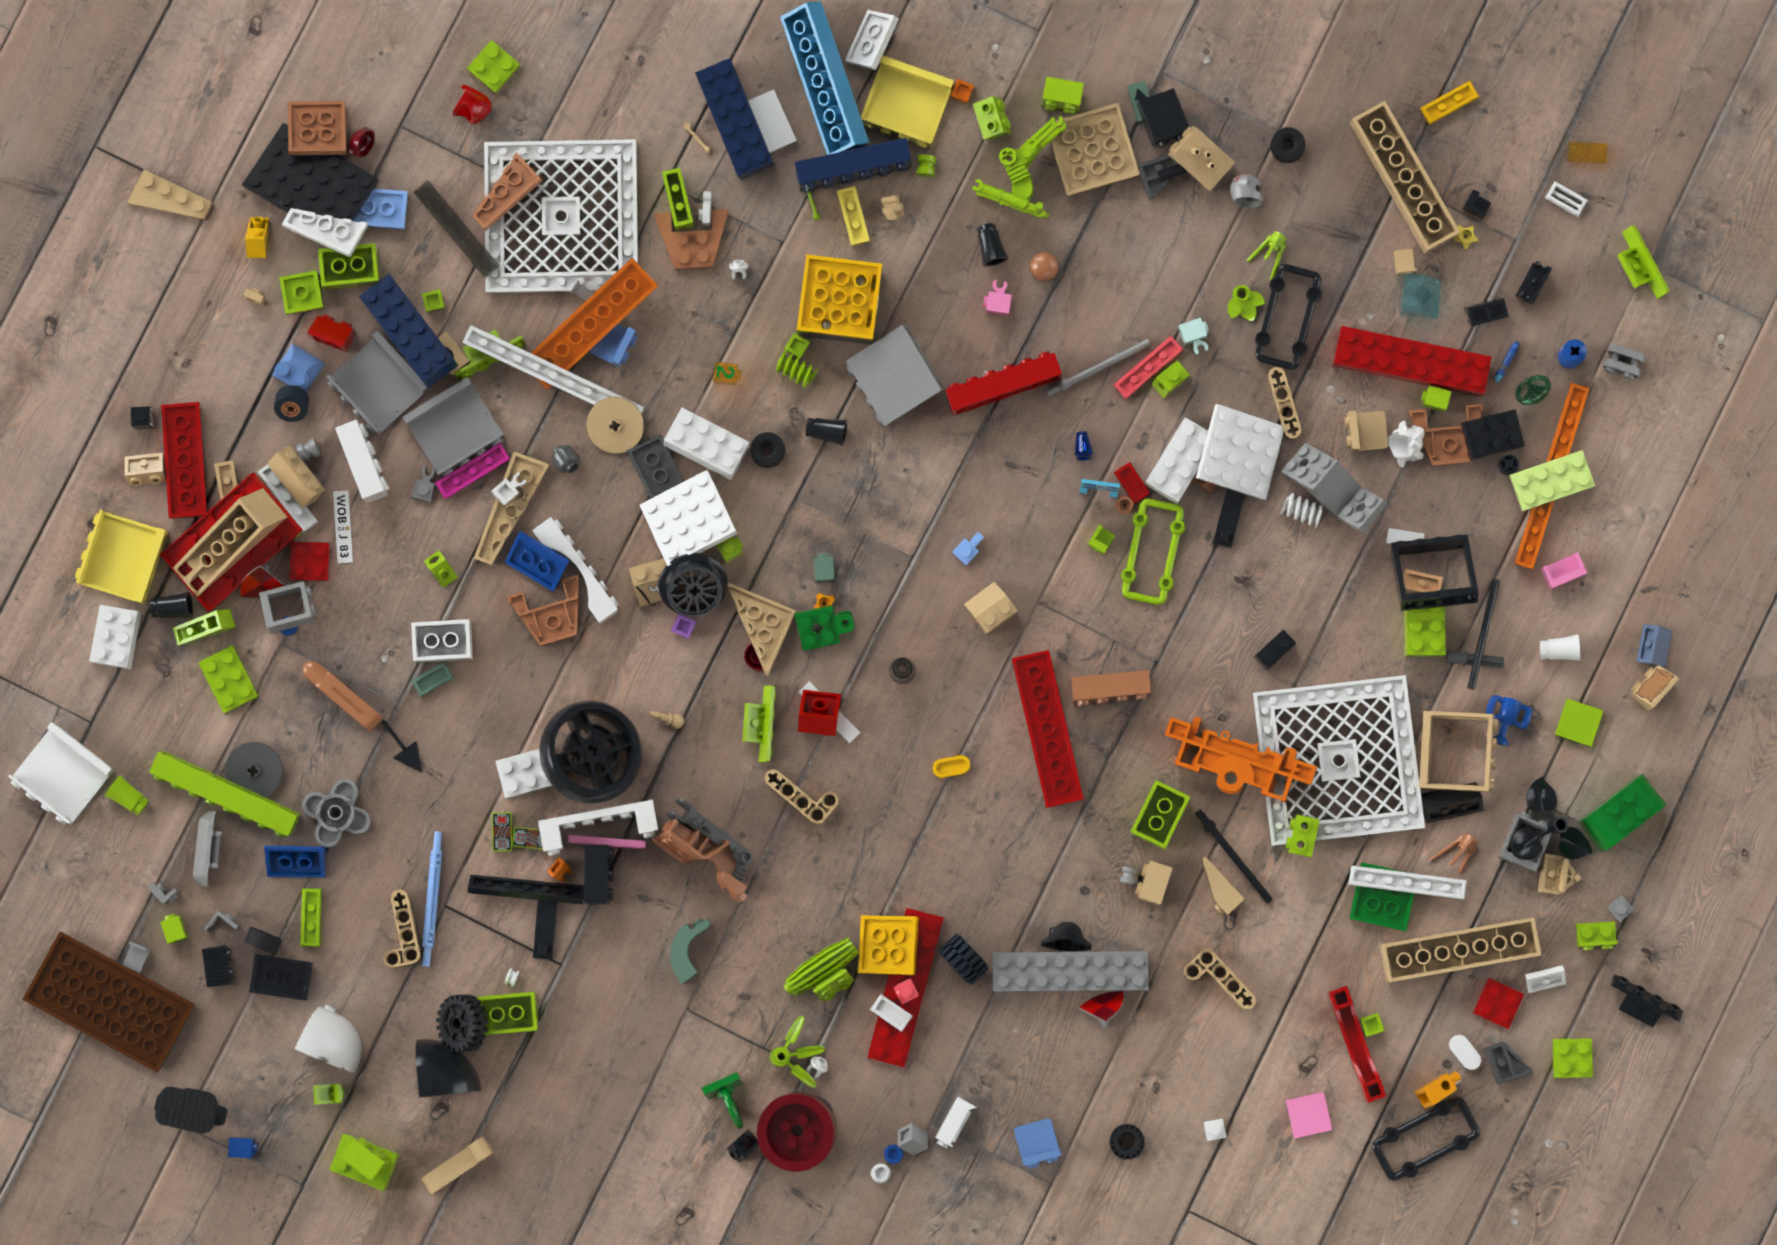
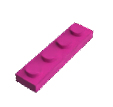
[435,443,511,500]

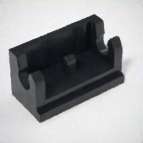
[1515,261,1552,305]
[1464,298,1509,326]

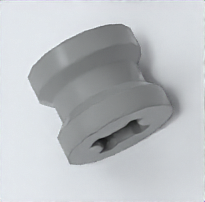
[1120,867,1141,885]

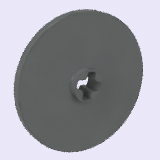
[225,742,283,797]

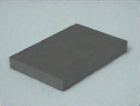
[627,434,684,499]

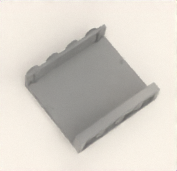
[846,325,946,426]
[326,331,430,435]
[403,377,505,477]

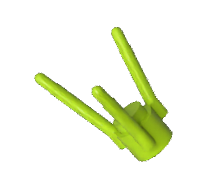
[1247,231,1287,281]

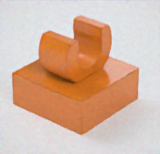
[547,857,573,883]

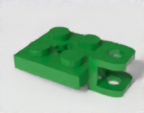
[794,605,855,651]

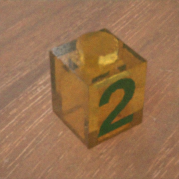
[713,362,742,386]

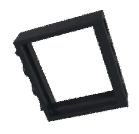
[1390,534,1479,611]

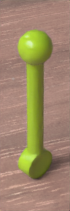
[807,192,820,220]

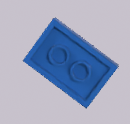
[504,531,570,592]

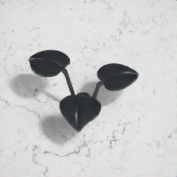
[1512,777,1593,860]

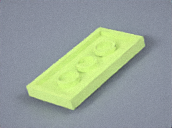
[1509,450,1595,512]

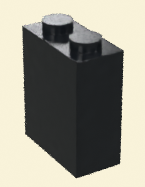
[1137,88,1189,147]

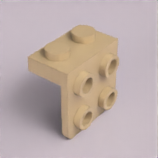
[1344,411,1388,452]

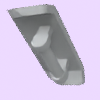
[193,811,223,886]

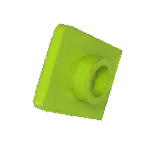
[424,551,458,588]

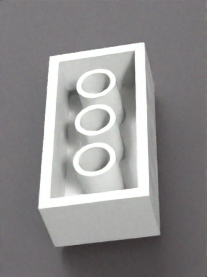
[664,407,750,480]
[1145,417,1208,504]
[335,419,390,503]

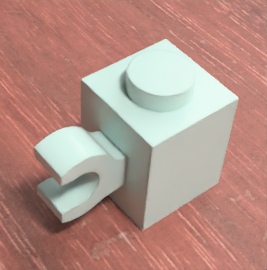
[1178,317,1209,355]

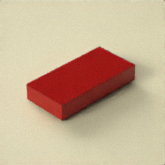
[1114,462,1151,505]

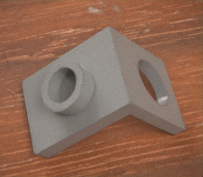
[204,910,241,931]
[123,941,151,973]

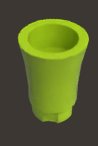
[105,775,149,815]

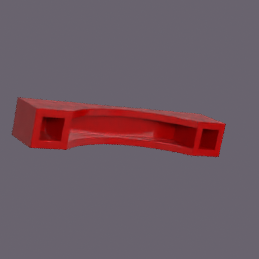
[1327,986,1386,1103]

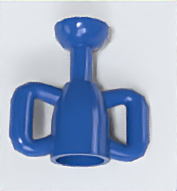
[1486,695,1532,747]

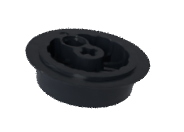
[658,553,728,617]

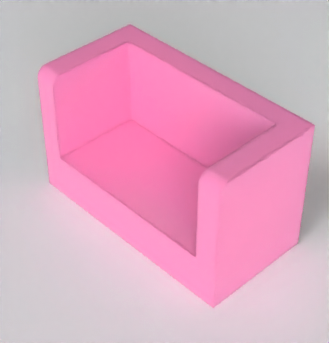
[1540,552,1587,590]

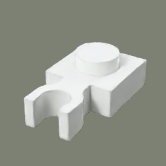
[699,191,711,226]
[491,472,527,506]

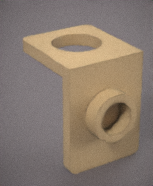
[1393,249,1417,276]

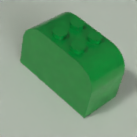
[1578,773,1666,852]

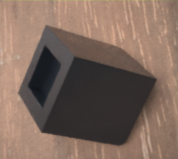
[1463,189,1491,220]

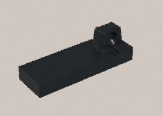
[1213,489,1245,548]
[533,900,558,960]

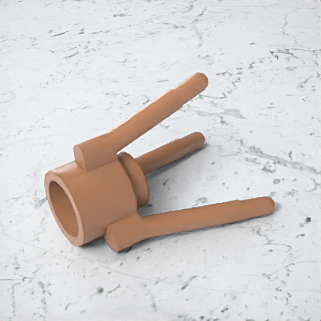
[1430,833,1478,874]

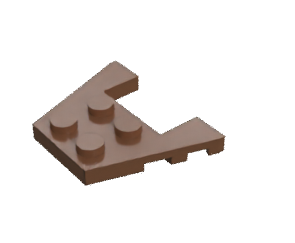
[654,209,728,270]
[1408,403,1483,466]
[506,575,579,646]

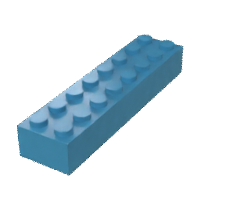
[780,2,869,155]

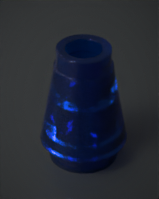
[1074,431,1093,461]

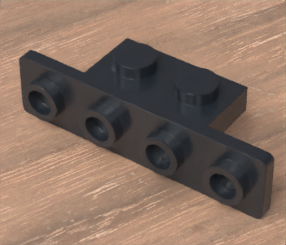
[1611,974,1683,1027]

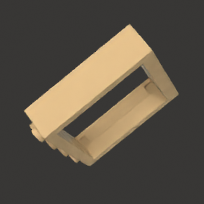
[1419,711,1498,793]

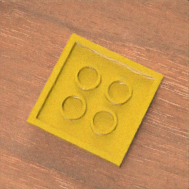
[858,915,919,975]

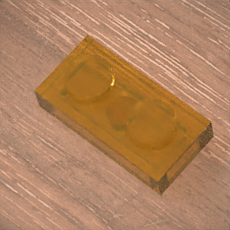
[1567,141,1607,164]

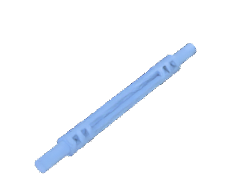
[422,831,442,967]

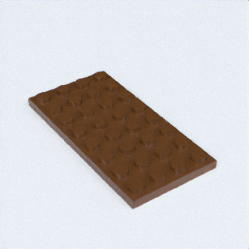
[22,931,196,1073]

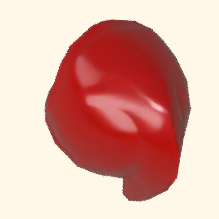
[453,84,492,125]

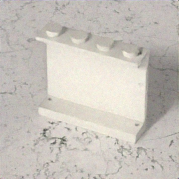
[8,722,115,825]

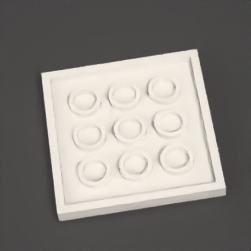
[1196,404,1284,500]
[640,470,738,566]

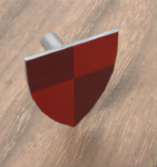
[240,564,286,598]
[1078,991,1124,1028]

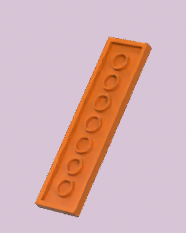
[531,257,658,390]

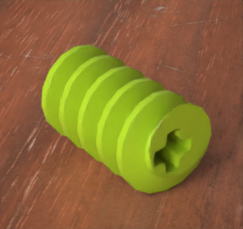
[776,350,819,388]

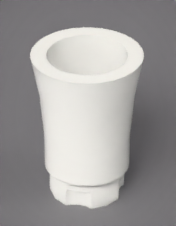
[1540,634,1580,661]

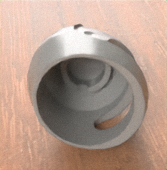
[1230,174,1264,208]

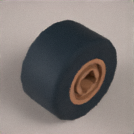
[274,385,309,422]

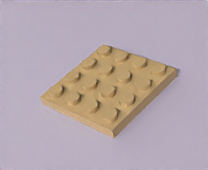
[1050,103,1140,197]

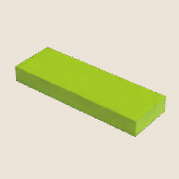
[300,888,322,947]

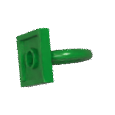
[702,1072,744,1129]

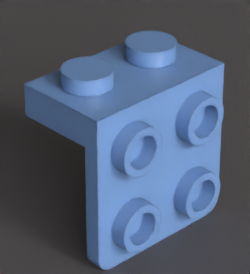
[588,324,638,367]
[1014,1118,1061,1169]

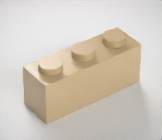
[267,446,325,508]

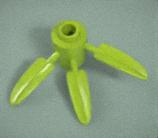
[769,1015,825,1088]

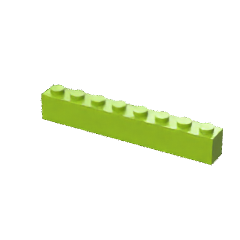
[149,750,301,838]

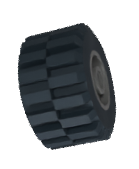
[939,934,989,985]

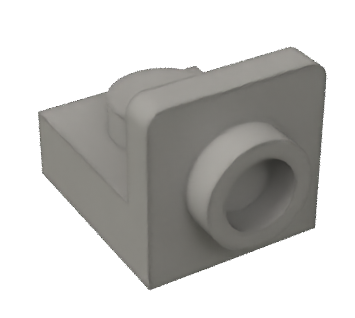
[147,882,180,905]

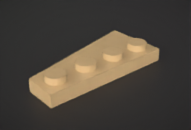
[127,169,213,220]

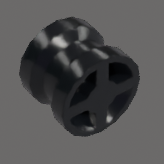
[1498,455,1519,475]

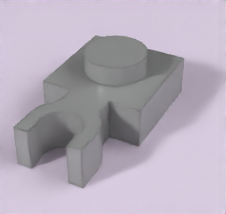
[412,467,436,503]

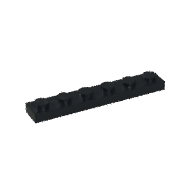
[468,875,584,904]

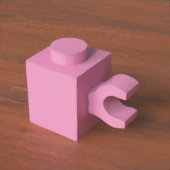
[983,280,1012,316]

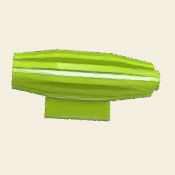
[783,937,859,1002]

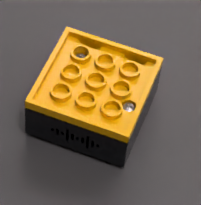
[797,254,883,345]

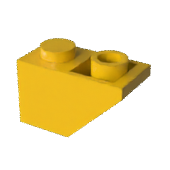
[245,217,269,258]

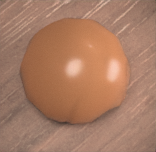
[1030,252,1058,281]

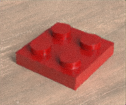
[289,542,330,581]
[1473,978,1524,1029]

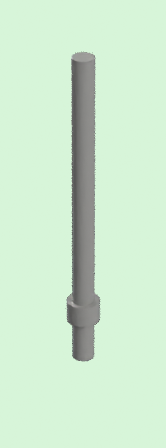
[1046,339,1151,397]

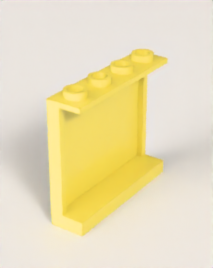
[860,55,954,148]
[75,510,169,605]

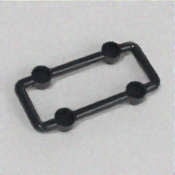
[1255,264,1322,370]
[1372,1097,1480,1181]

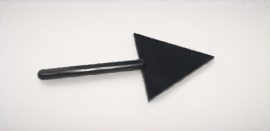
[382,720,422,772]

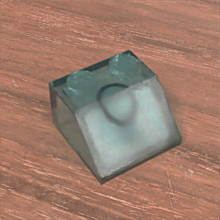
[1399,273,1441,319]

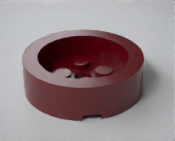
[757,1092,837,1172]

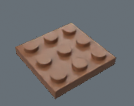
[288,101,346,155]

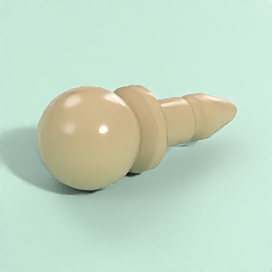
[649,712,684,729]

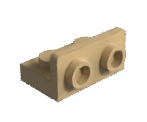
[125,453,166,486]

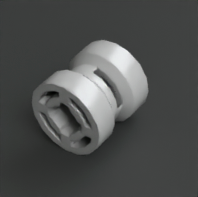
[296,438,321,462]

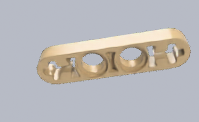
[1268,367,1301,440]

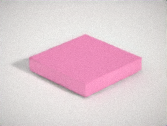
[1285,1092,1332,1138]

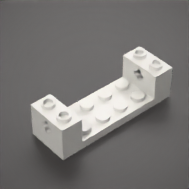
[538,800,659,856]

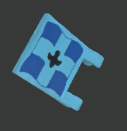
[1079,479,1120,498]

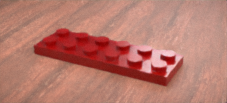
[161,402,208,519]

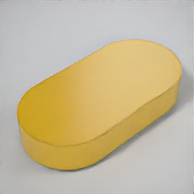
[932,755,971,778]

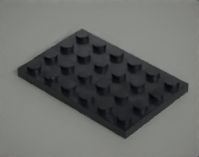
[242,123,379,221]

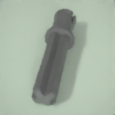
[1446,651,1504,668]

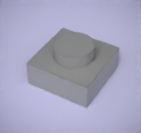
[1606,895,1634,922]

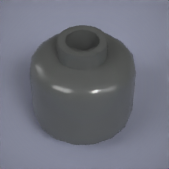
[552,445,580,473]

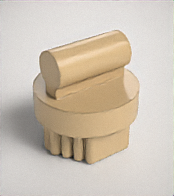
[881,194,904,220]

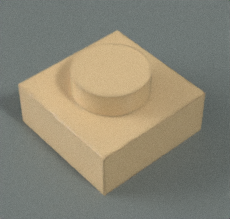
[243,288,266,306]

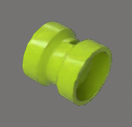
[916,154,937,177]

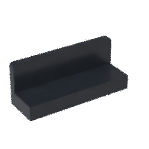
[1421,782,1484,823]

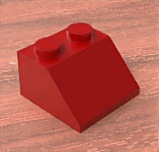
[307,314,356,353]
[797,690,841,736]

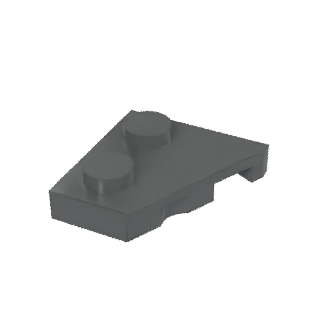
[1137,155,1177,200]
[1484,1041,1533,1085]

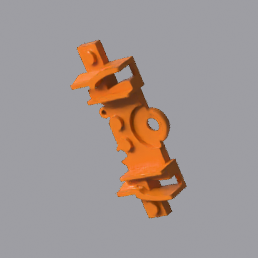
[1165,717,1317,803]

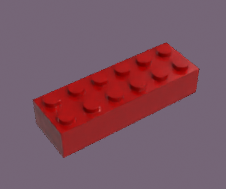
[945,351,1062,416]

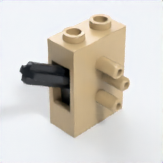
[1158,126,1235,191]

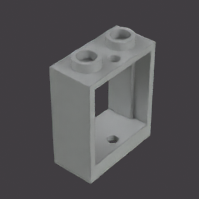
[259,581,317,634]
[1498,812,1551,872]

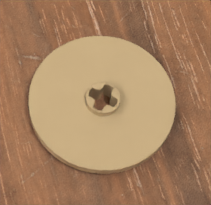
[587,397,644,453]

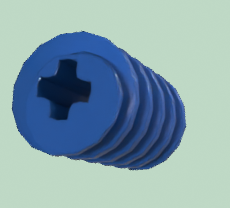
[1558,339,1587,369]

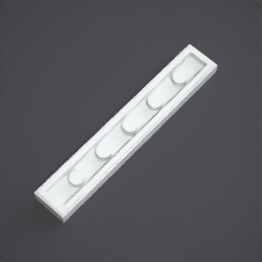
[1349,865,1467,900]

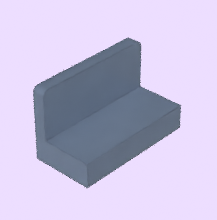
[1636,624,1672,668]

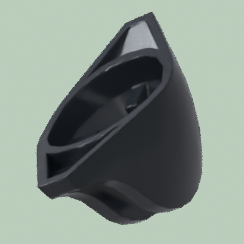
[1041,922,1092,951]

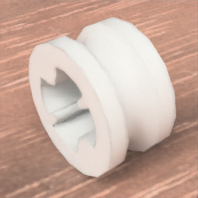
[504,968,520,987]

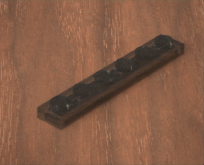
[413,180,500,278]

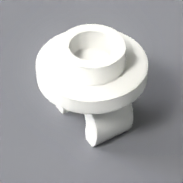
[729,260,748,279]
[807,1056,828,1078]

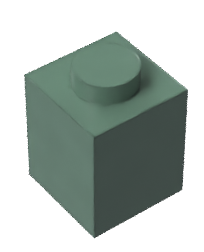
[814,553,835,582]

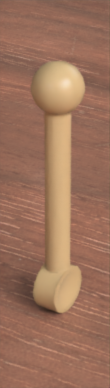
[683,122,712,154]

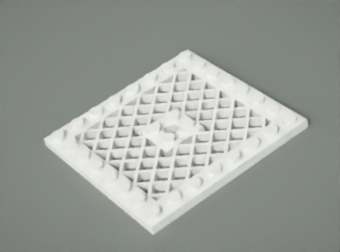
[484,139,638,294]
[1252,675,1425,846]

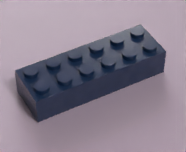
[695,58,775,180]
[794,138,911,193]
[359,274,459,388]

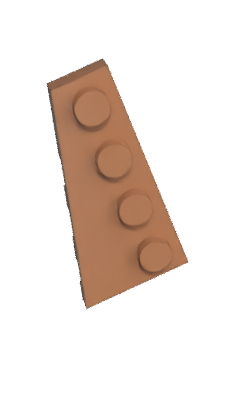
[472,152,542,231]

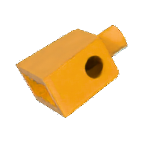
[1414,1071,1462,1108]

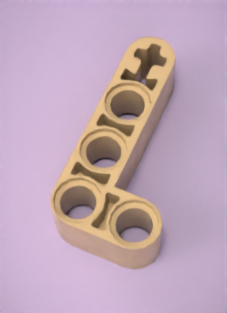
[765,769,839,825]
[384,889,422,968]
[1183,949,1256,1010]
[421,1136,494,1195]

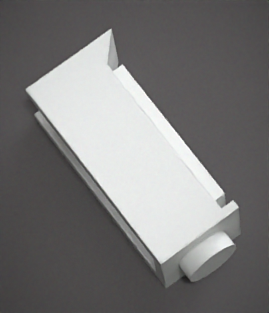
[935,1097,976,1148]

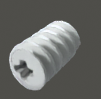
[1280,493,1323,528]

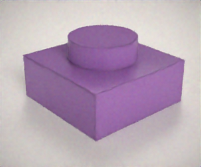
[671,614,697,639]

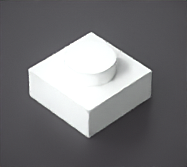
[1203,1118,1226,1141]

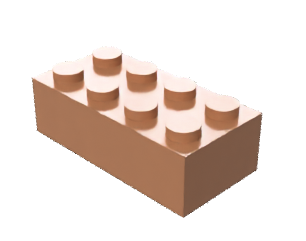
[1070,670,1151,706]

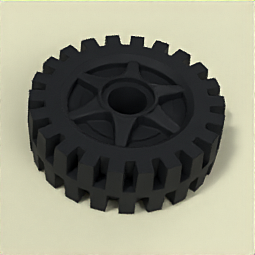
[436,994,488,1052]

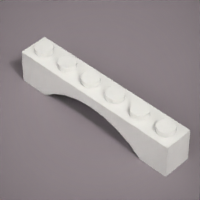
[532,517,619,625]

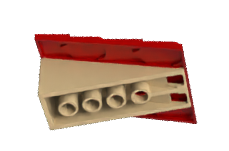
[160,472,303,613]

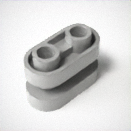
[1602,344,1646,380]

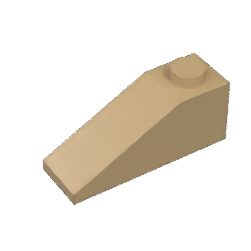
[1201,857,1244,915]

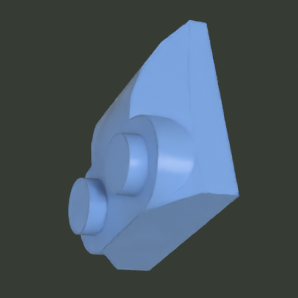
[272,344,325,392]

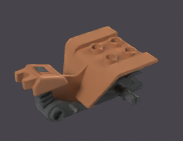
[651,798,753,903]

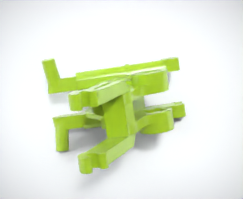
[972,116,1067,219]

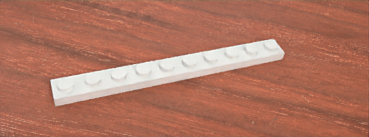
[462,325,644,413]

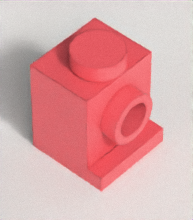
[893,978,919,1004]

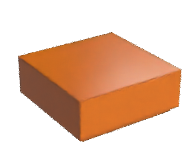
[950,79,975,104]

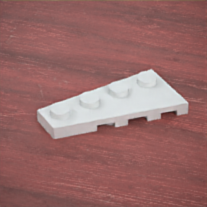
[282,208,368,257]

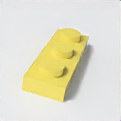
[837,186,870,247]

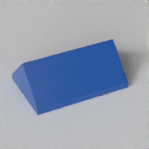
[264,846,326,878]

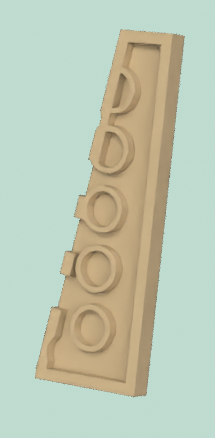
[474,452,550,566]

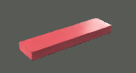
[1113,336,1184,400]

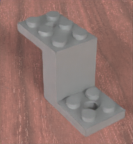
[1281,443,1388,533]

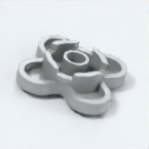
[302,779,371,847]

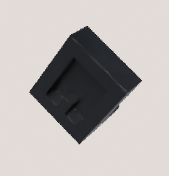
[727,1129,759,1163]

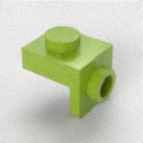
[313,1083,344,1105]

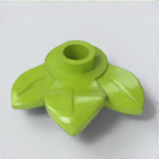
[1227,285,1265,321]

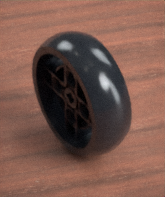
[539,701,642,804]

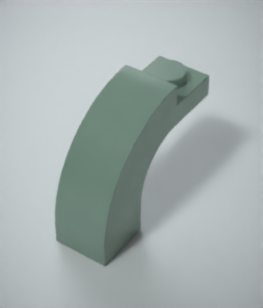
[670,918,712,984]

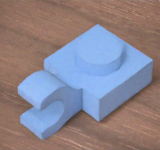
[952,532,984,565]

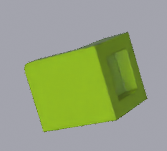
[1087,524,1115,555]

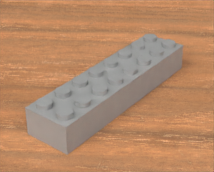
[992,951,1148,992]

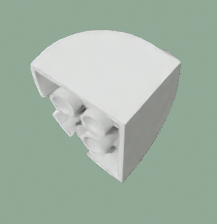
[295,1005,362,1073]

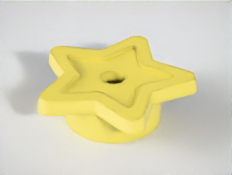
[1454,226,1478,249]

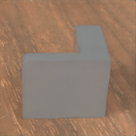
[898,1123,928,1155]

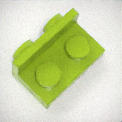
[1575,921,1618,950]

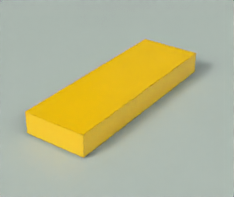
[1420,81,1479,125]

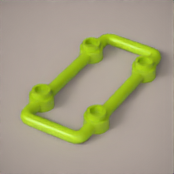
[1121,498,1185,605]

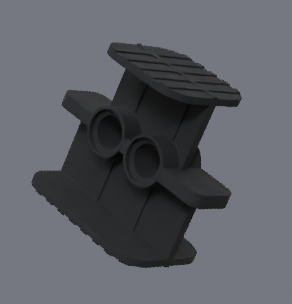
[154,1086,228,1134]

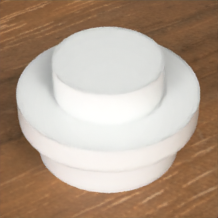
[871,1163,890,1183]

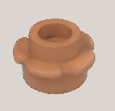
[1115,496,1134,515]

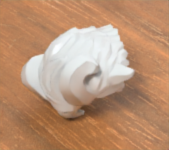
[1388,421,1425,468]

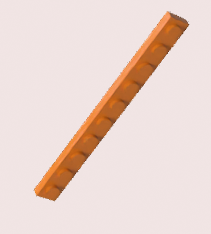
[1514,383,1590,570]

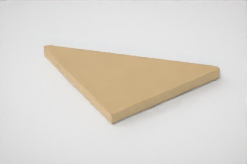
[727,583,796,676]

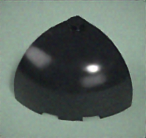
[416,1039,482,1098]

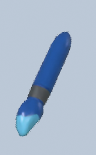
[1494,341,1519,383]

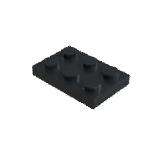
[1461,409,1525,460]
[249,954,313,1001]

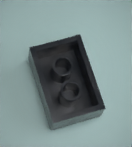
[584,845,614,905]

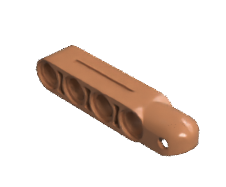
[303,660,383,732]

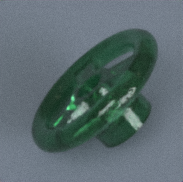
[1515,375,1551,405]

